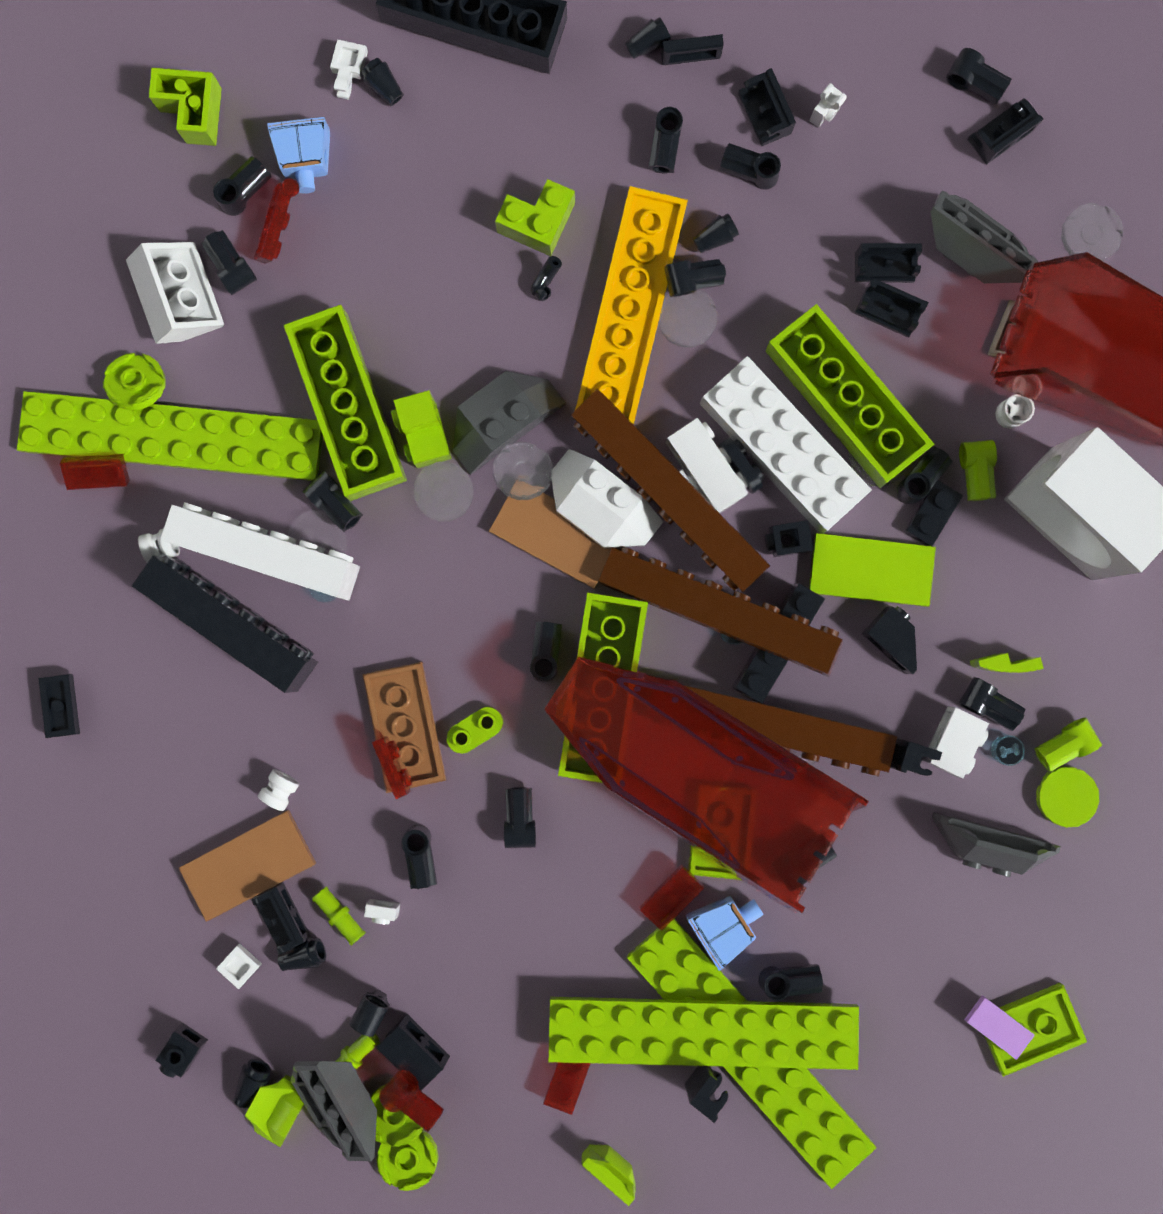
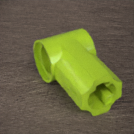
[959,440,997,501]
[1034,717,1102,772]

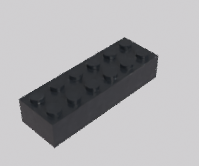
[376,0,567,74]
[132,555,318,693]

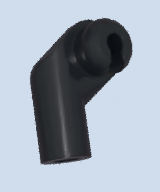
[531,256,562,301]

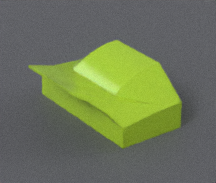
[245,1075,304,1147]
[582,1144,636,1206]

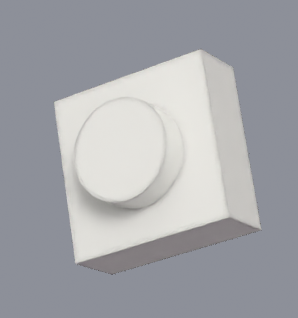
[364,899,400,924]
[216,944,262,989]

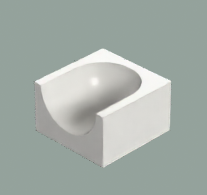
[1004,427,1163,580]

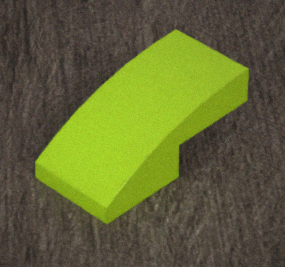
[970,653,1044,673]

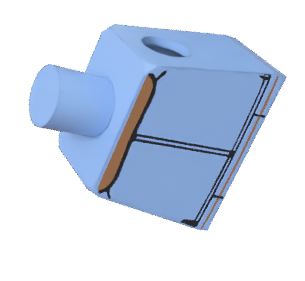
[267,117,330,194]
[686,896,764,971]

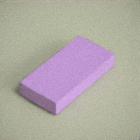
[964,995,1035,1060]

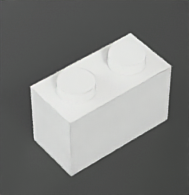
[922,706,989,779]

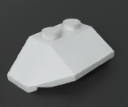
[550,449,663,549]

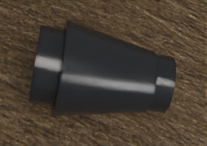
[625,17,671,59]
[361,58,404,106]
[693,213,739,253]
[277,937,326,971]
[233,1059,271,1108]

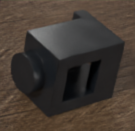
[765,520,813,558]
[155,1023,208,1078]

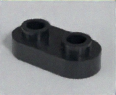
[718,438,764,494]

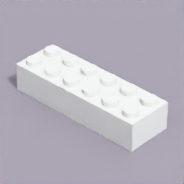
[700,356,872,534]
[160,502,360,601]

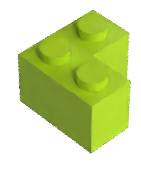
[149,68,222,146]
[495,179,575,256]
[391,390,452,469]

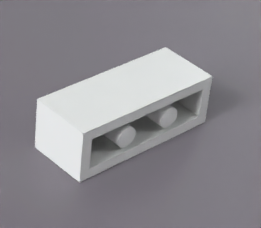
[665,418,748,513]

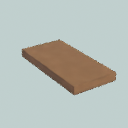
[489,479,617,589]
[362,662,447,793]
[179,810,316,922]

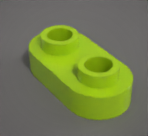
[447,707,503,754]

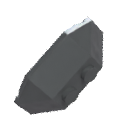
[930,191,1038,284]
[453,371,566,475]
[932,812,1061,877]
[291,1061,377,1162]

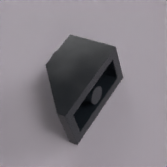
[861,606,917,674]

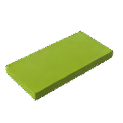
[809,533,936,607]

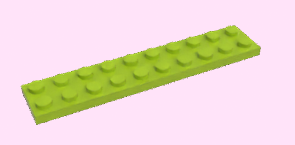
[17,391,322,481]
[627,915,877,1189]
[548,996,859,1070]

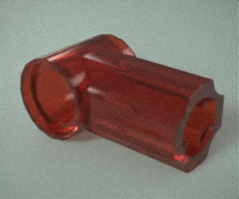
[379,1070,444,1132]

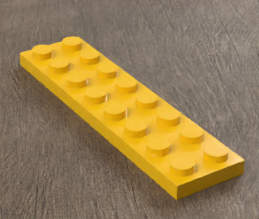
[573,186,688,424]

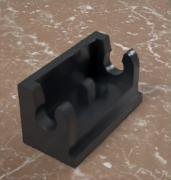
[738,68,796,146]
[967,98,1043,165]
[855,243,922,283]
[854,278,929,338]
[890,738,942,776]
[251,882,310,955]
[377,1014,450,1091]
[684,1066,728,1123]

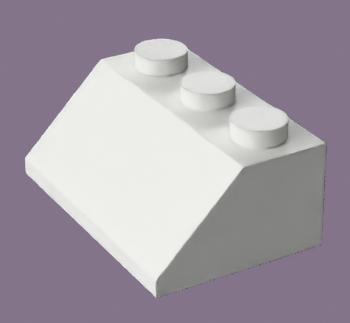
[126,242,224,344]

